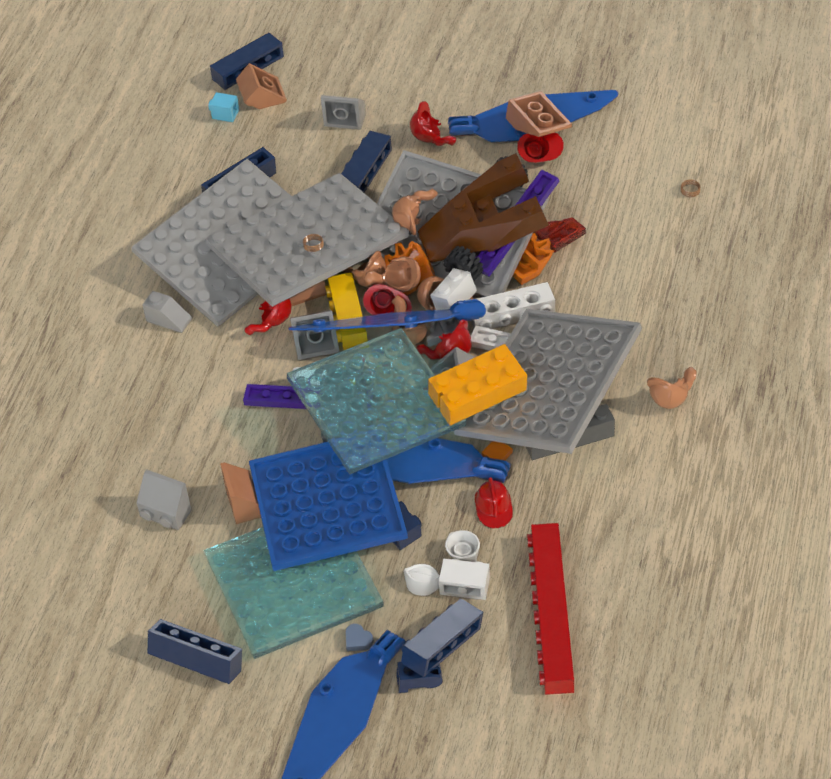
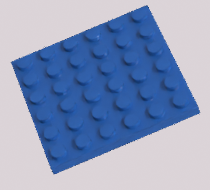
[249,430,408,571]

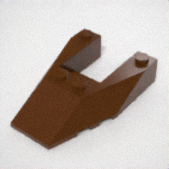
[418,153,549,263]

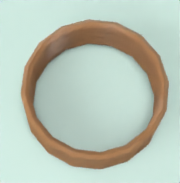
[681,179,701,197]
[303,234,324,252]

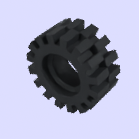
[443,246,483,281]

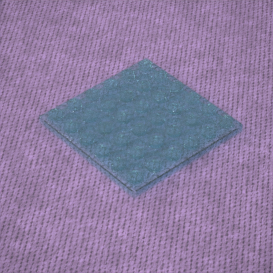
[287,328,467,475]
[204,527,384,659]

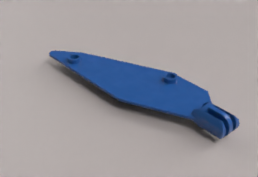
[448,90,618,143]
[288,299,486,332]
[382,437,511,484]
[282,629,406,779]

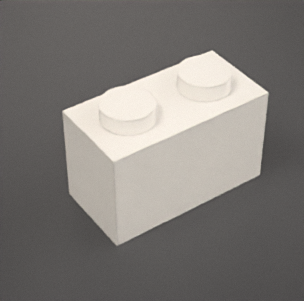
[430,268,477,318]
[439,559,490,600]

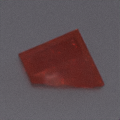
[533,217,586,253]

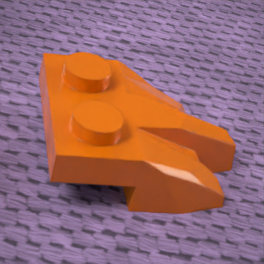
[512,233,554,285]
[384,241,436,296]

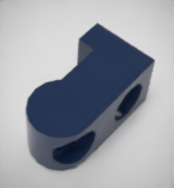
[396,662,443,693]

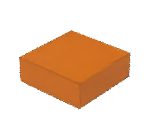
[482,441,513,461]

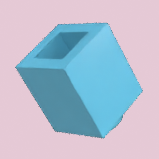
[208,92,239,122]

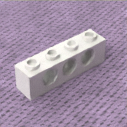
[471,282,555,329]

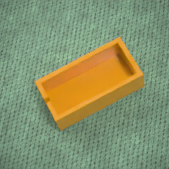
[428,344,527,426]

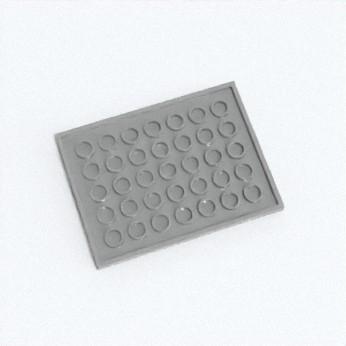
[366,150,549,298]
[132,159,291,327]
[205,173,409,307]
[453,309,642,454]

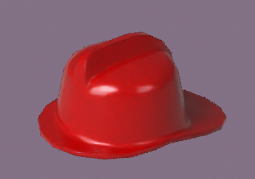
[517,132,564,163]
[363,284,412,315]
[475,477,513,528]

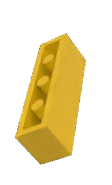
[325,272,368,350]

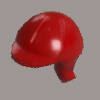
[410,101,456,146]
[244,298,292,336]
[416,320,472,360]

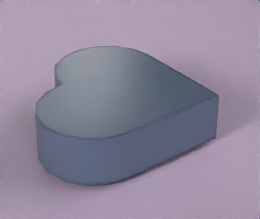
[346,624,374,652]

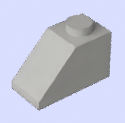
[142,291,192,333]

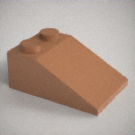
[506,91,572,137]

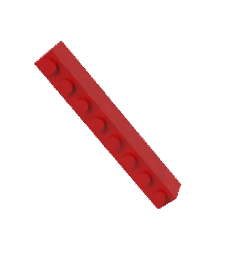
[527,523,574,695]

